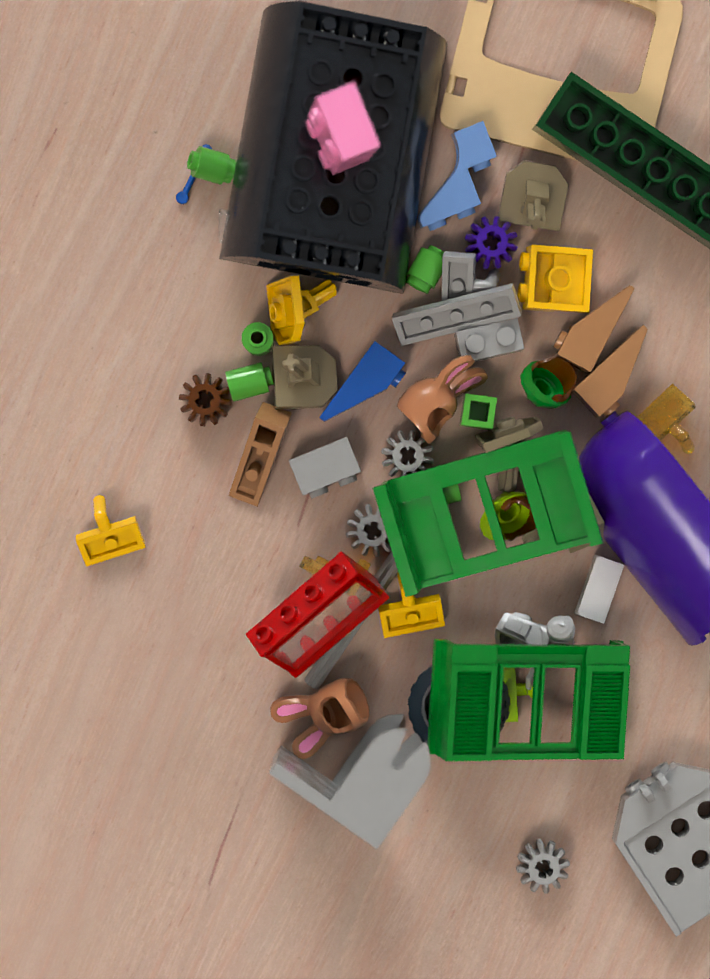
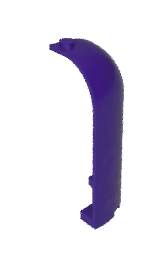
[579,411,710,646]

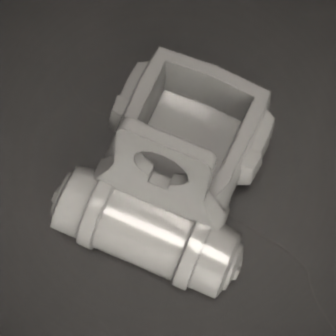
[495,612,575,690]

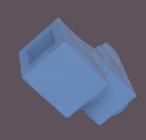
[417,121,497,231]

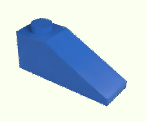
[319,341,406,422]

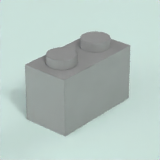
[454,318,524,362]
[289,437,361,499]

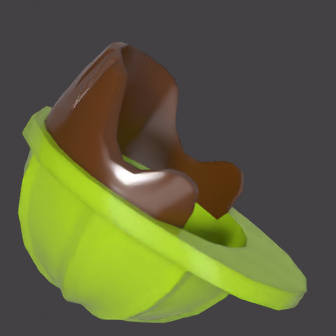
[480,491,536,541]

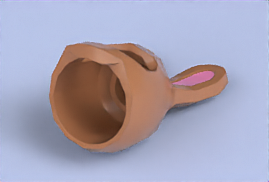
[397,355,488,444]
[270,678,369,759]

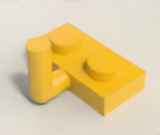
[76,495,146,567]
[378,572,445,638]

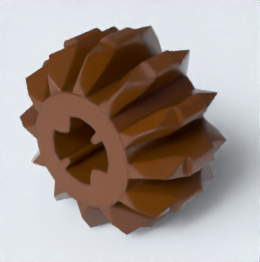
[179,373,232,427]

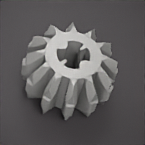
[381,430,434,477]
[346,504,391,557]
[516,839,570,894]

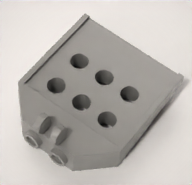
[612,762,710,937]

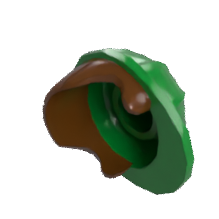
[520,356,577,409]

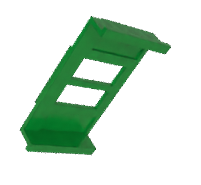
[373,429,603,597]
[427,639,630,762]

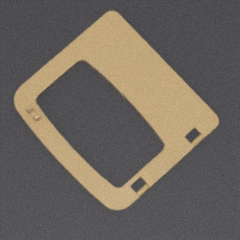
[440,0,683,161]

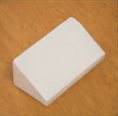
[574,555,624,624]

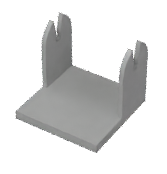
[269,714,430,849]

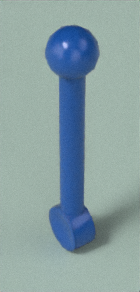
[176,144,212,205]

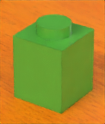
[459,393,497,430]

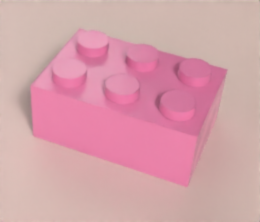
[305,82,380,175]

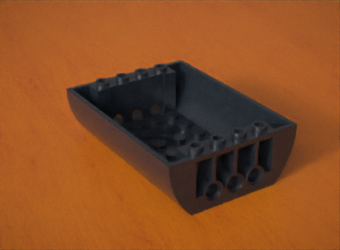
[219,1,448,294]

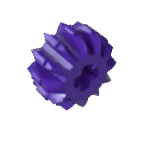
[465,216,518,270]

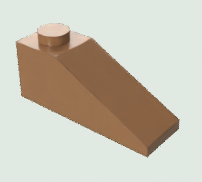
[553,285,635,374]
[572,325,648,418]
[228,402,292,507]

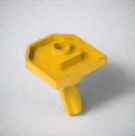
[266,275,337,345]

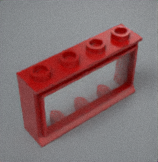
[246,551,390,678]

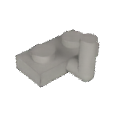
[442,251,501,301]

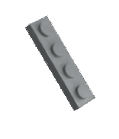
[392,283,522,346]

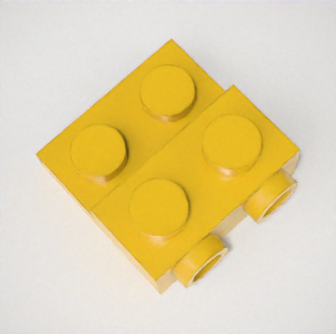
[517,244,593,313]

